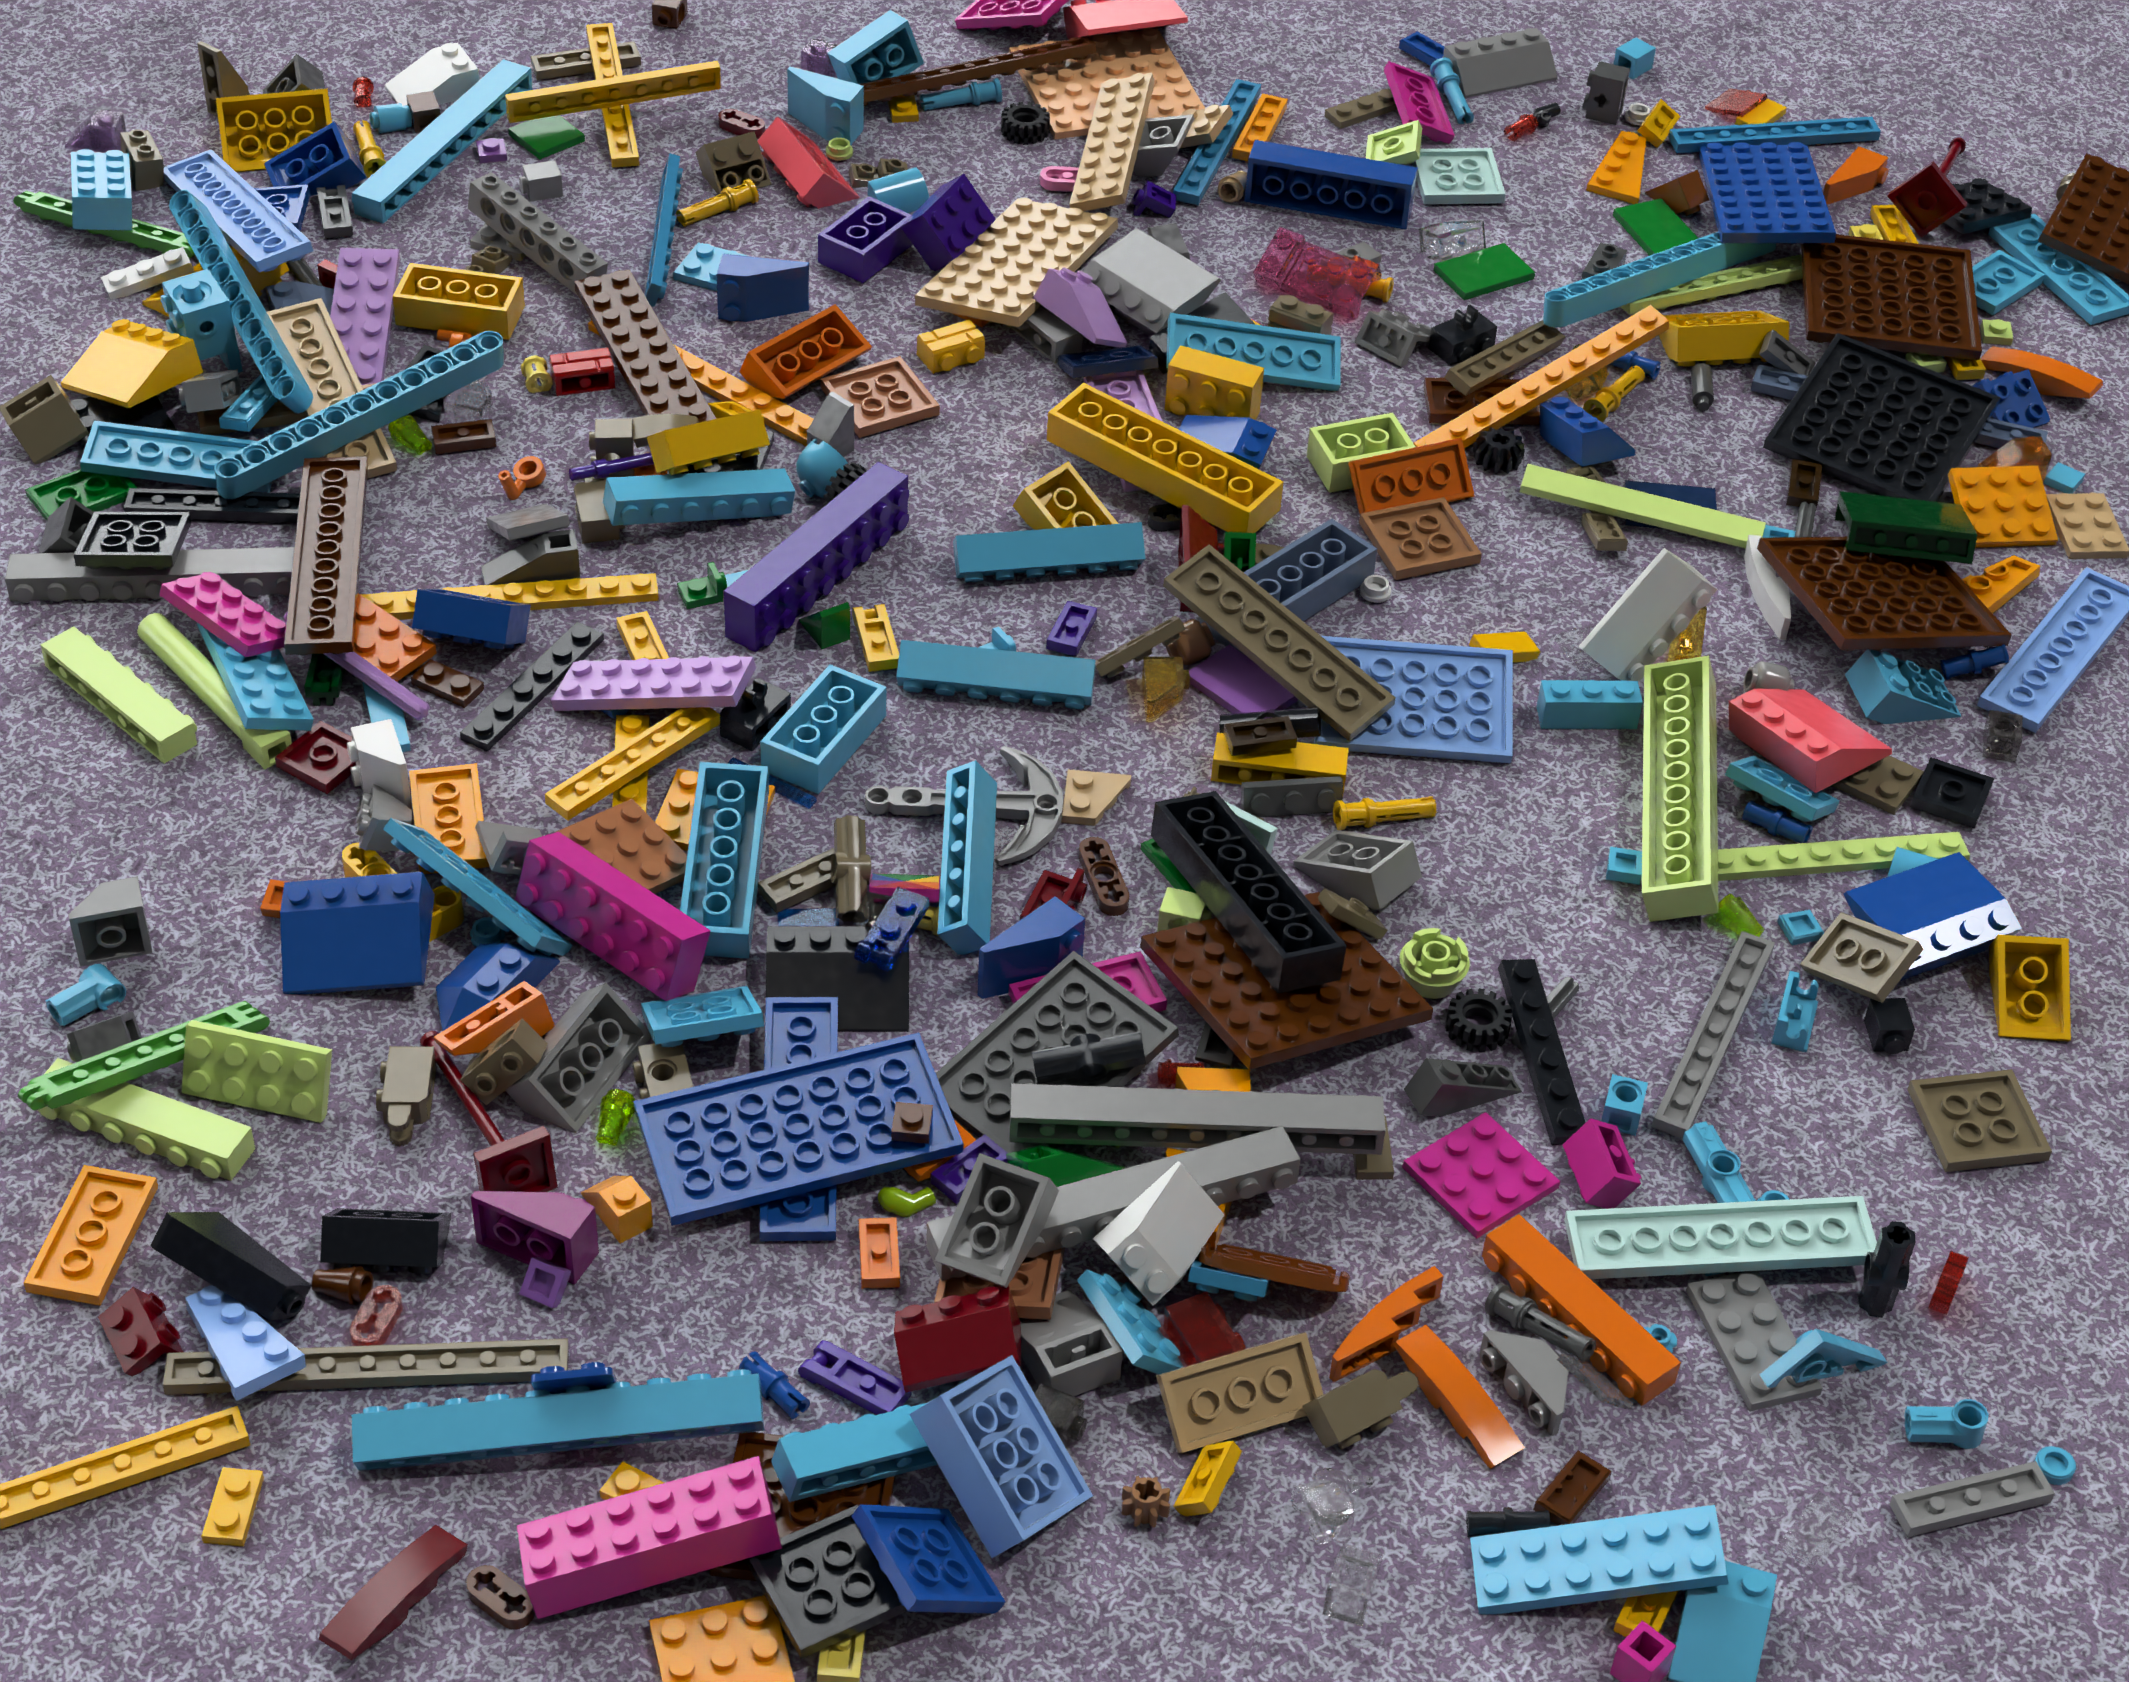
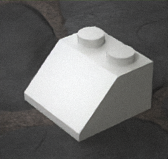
[347,719,412,810]

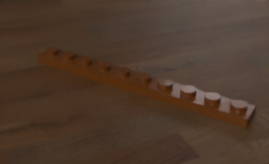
[859,36,1096,106]

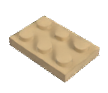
[2046,492,2129,559]

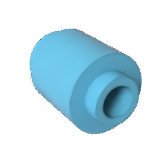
[369,103,412,133]

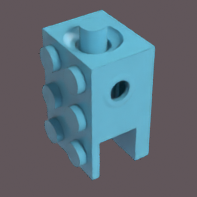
[160,269,243,376]

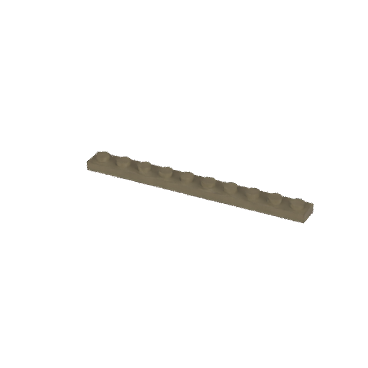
[163,1338,569,1395]

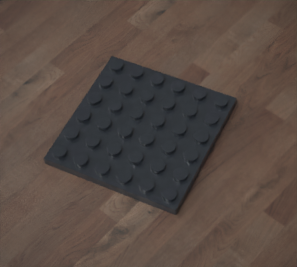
[1763,333,2001,502]

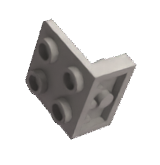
[1355,309,1431,367]
[475,821,542,875]

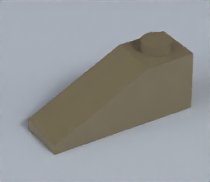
[197,41,250,117]

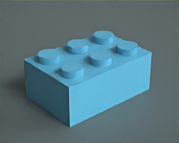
[828,10,924,84]

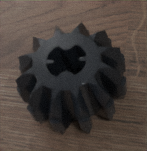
[1473,427,1525,474]

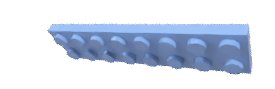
[1977,567,2129,733]

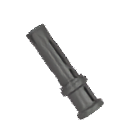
[1485,1283,1596,1362]

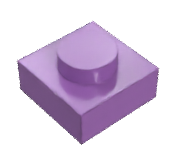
[476,138,507,163]
[519,1257,571,1308]

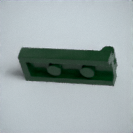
[304,654,345,706]

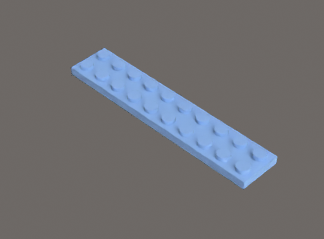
[164,149,313,272]

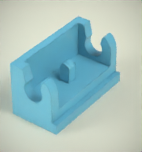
[1771,971,1819,1052]

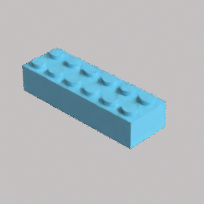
[680,762,769,959]

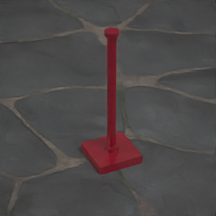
[1888,137,1967,238]
[420,1031,558,1192]

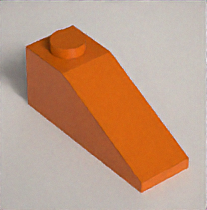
[1823,147,1889,205]
[434,981,555,1056]

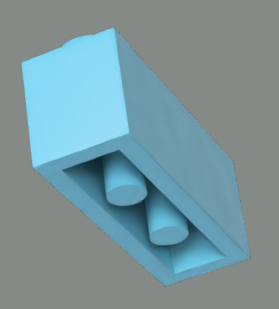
[1536,680,1643,729]

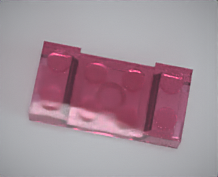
[1253,226,1382,320]

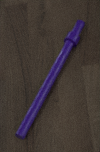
[569,452,654,481]

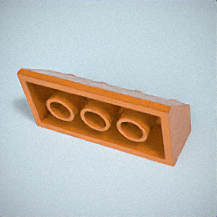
[739,304,872,399]

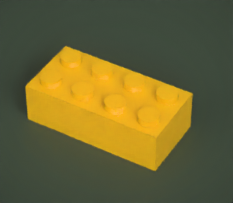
[392,263,525,340]

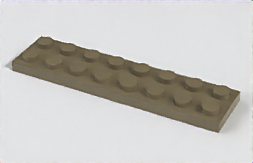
[1163,545,1396,742]

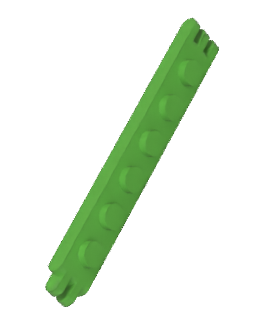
[13,191,195,259]
[18,1001,270,1110]

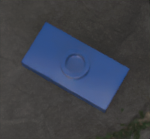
[1399,31,1444,66]

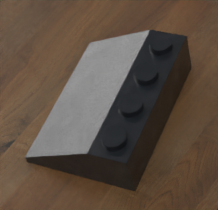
[765,926,909,1032]

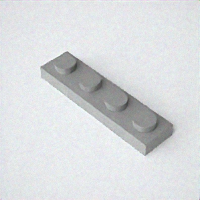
[1889,1461,2055,1537]

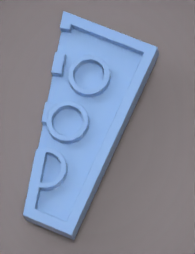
[185,1285,306,1401]

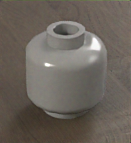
[1743,661,1794,692]

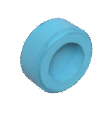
[2034,1446,2076,1485]

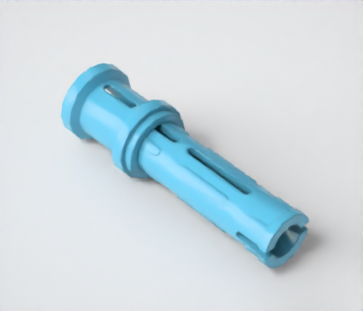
[1430,58,1474,124]
[920,78,1002,111]

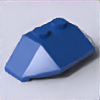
[436,943,560,1031]

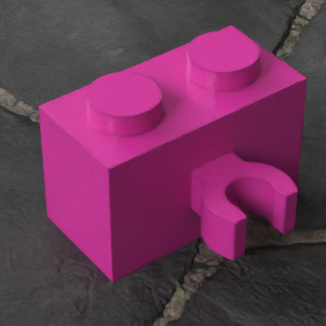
[1563,1118,1642,1209]

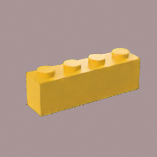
[647,409,770,475]
[1211,732,1349,793]

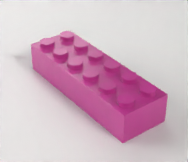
[515,832,711,1001]
[517,1456,782,1619]

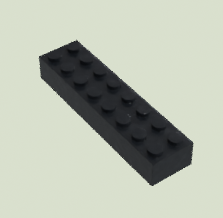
[1151,791,1347,993]

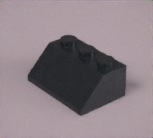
[320,1208,452,1274]

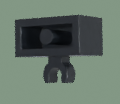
[1428,305,1497,366]
[720,678,791,751]

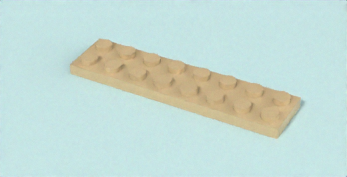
[1069,73,1155,211]
[267,298,397,479]

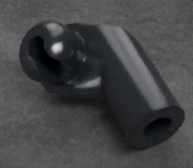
[1532,103,1561,128]

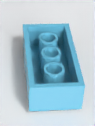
[71,149,132,230]
[760,664,887,794]

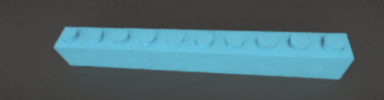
[352,59,532,223]
[352,1369,765,1471]

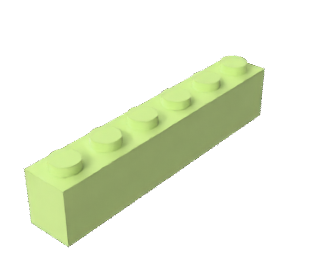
[41,626,197,764]
[38,1058,255,1181]

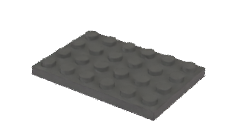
[936,951,1179,1153]

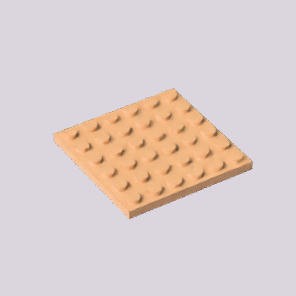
[1009,28,1206,140]

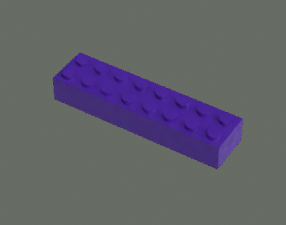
[724,462,909,652]

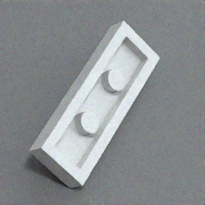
[101,247,194,300]

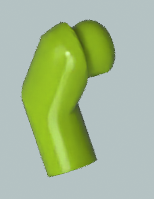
[878,1187,936,1217]

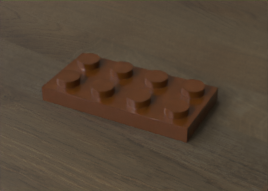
[1423,377,1545,425]

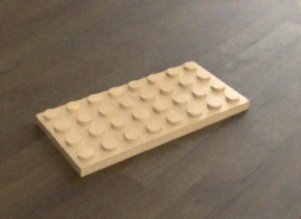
[915,198,1118,327]

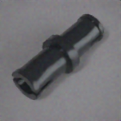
[1466,1507,1550,1537]

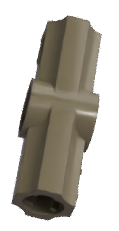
[830,815,871,922]

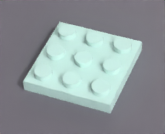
[1412,148,1506,204]

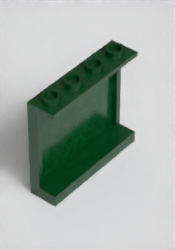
[1835,491,1978,564]

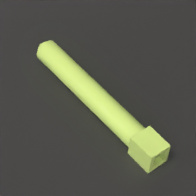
[137,613,292,769]

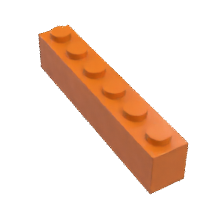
[1482,1214,1681,1406]

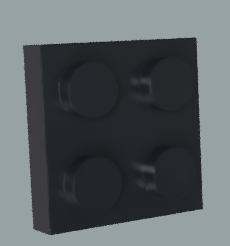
[1910,757,1994,829]

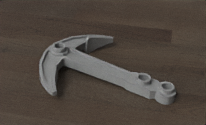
[865,746,1063,865]

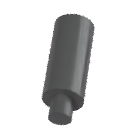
[1691,363,1714,411]

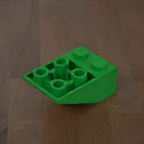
[1006,1145,1126,1187]

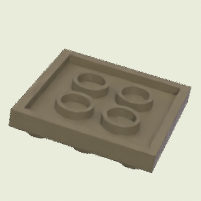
[1907,1069,2052,1172]

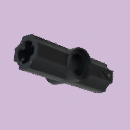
[1219,707,1321,738]
[1032,1032,1146,1084]
[1858,1221,1916,1318]

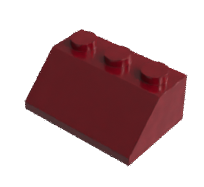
[1178,505,1223,612]
[894,1285,1021,1393]

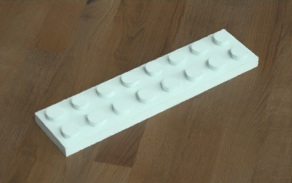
[1564,1196,1877,1279]

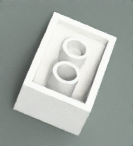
[385,43,479,106]
[1093,1161,1224,1306]

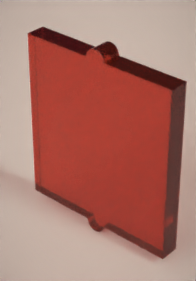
[1705,88,1767,117]

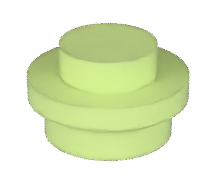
[826,138,853,161]

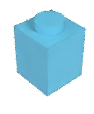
[1613,37,1656,79]

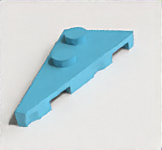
[1759,1329,1887,1388]

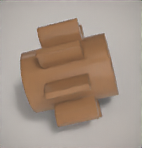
[1121,1476,1170,1528]

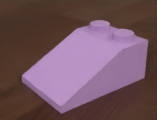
[1033,267,1127,348]

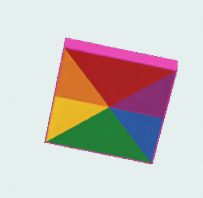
[869,873,940,903]

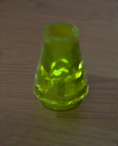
[388,415,432,455]
[1714,894,1765,937]
[596,1089,635,1146]

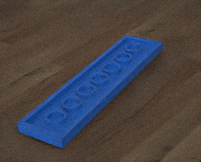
[759,997,838,1241]

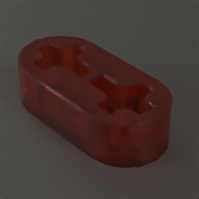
[1928,1250,1969,1316]
[349,1285,403,1346]

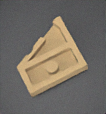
[1061,769,1131,826]

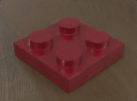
[275,720,356,794]

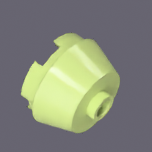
[1400,928,1470,999]

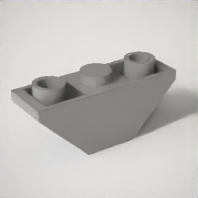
[355,784,412,851]
[1479,1330,1569,1436]

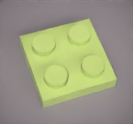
[1366,120,1422,165]

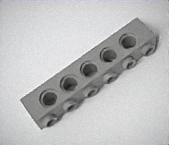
[468,172,608,296]

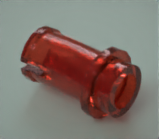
[352,76,374,108]
[1504,114,1538,142]
[1157,1059,1204,1088]

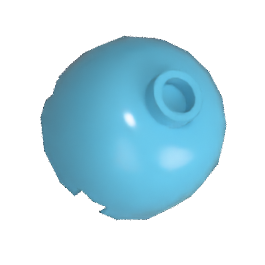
[796,438,848,498]

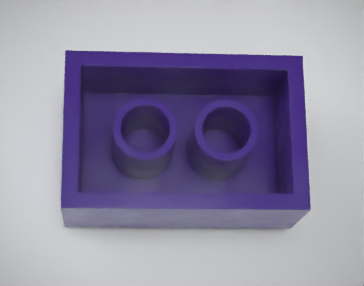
[900,173,996,271]
[818,196,913,283]

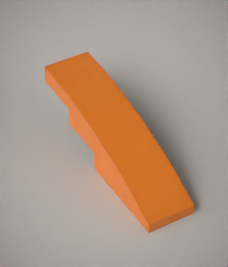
[1980,346,2103,399]
[1329,1266,1444,1382]
[1393,1325,1525,1469]

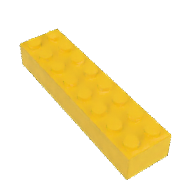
[1047,383,1284,533]

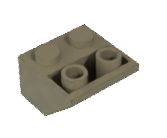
[695,131,772,195]
[0,375,89,465]

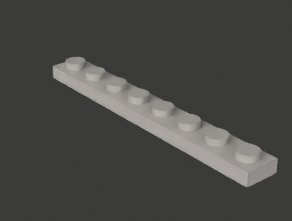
[1651,931,1775,1139]

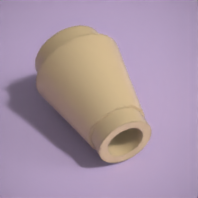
[1218,171,1247,202]

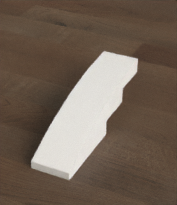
[1744,535,1791,640]

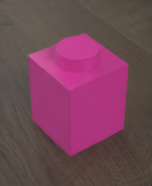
[1610,1620,1676,1682]

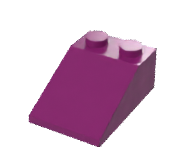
[471,1191,599,1285]

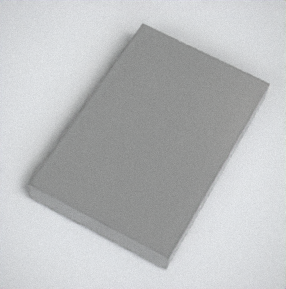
[486,503,570,541]

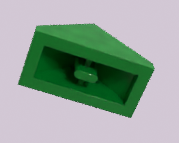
[1223,532,1256,572]
[799,602,850,649]

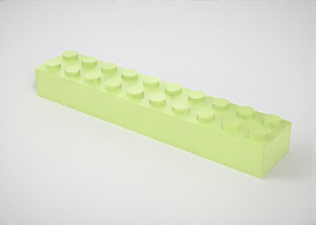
[1642,656,1719,922]

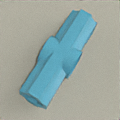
[1682,1121,1756,1203]

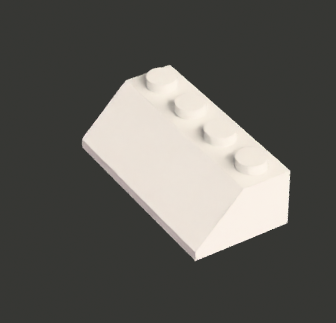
[1579,548,1718,681]

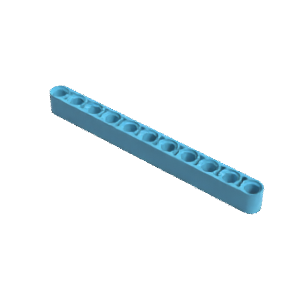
[169,189,313,413]
[1543,232,1776,328]
[214,331,504,499]

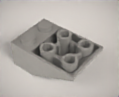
[1019,1290,1123,1405]

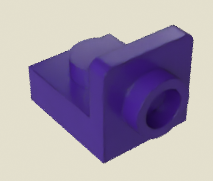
[1131,181,1176,218]

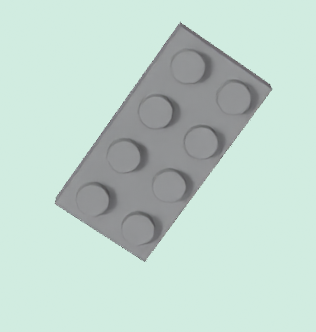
[1686,1271,1823,1411]

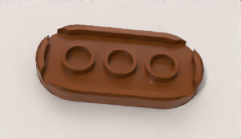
[1197,1243,1350,1292]

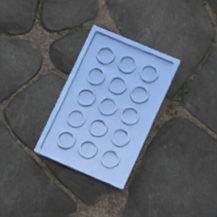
[1314,636,1513,763]

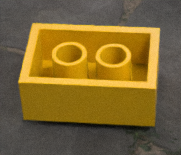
[1165,345,1264,420]

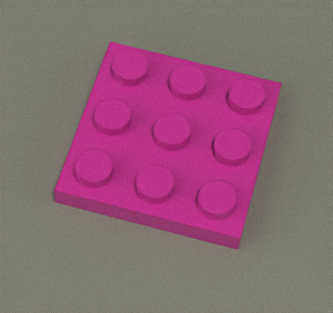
[1402,1112,1560,1239]

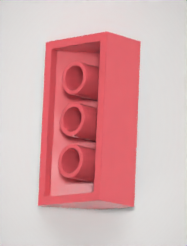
[757,116,859,209]

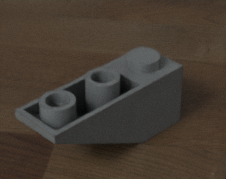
[481,529,580,585]
[1404,1058,1522,1117]

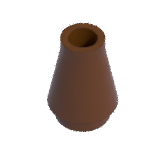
[311,1266,374,1305]

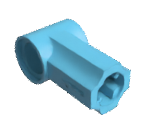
[45,964,126,1026]
[1904,1399,1989,1449]

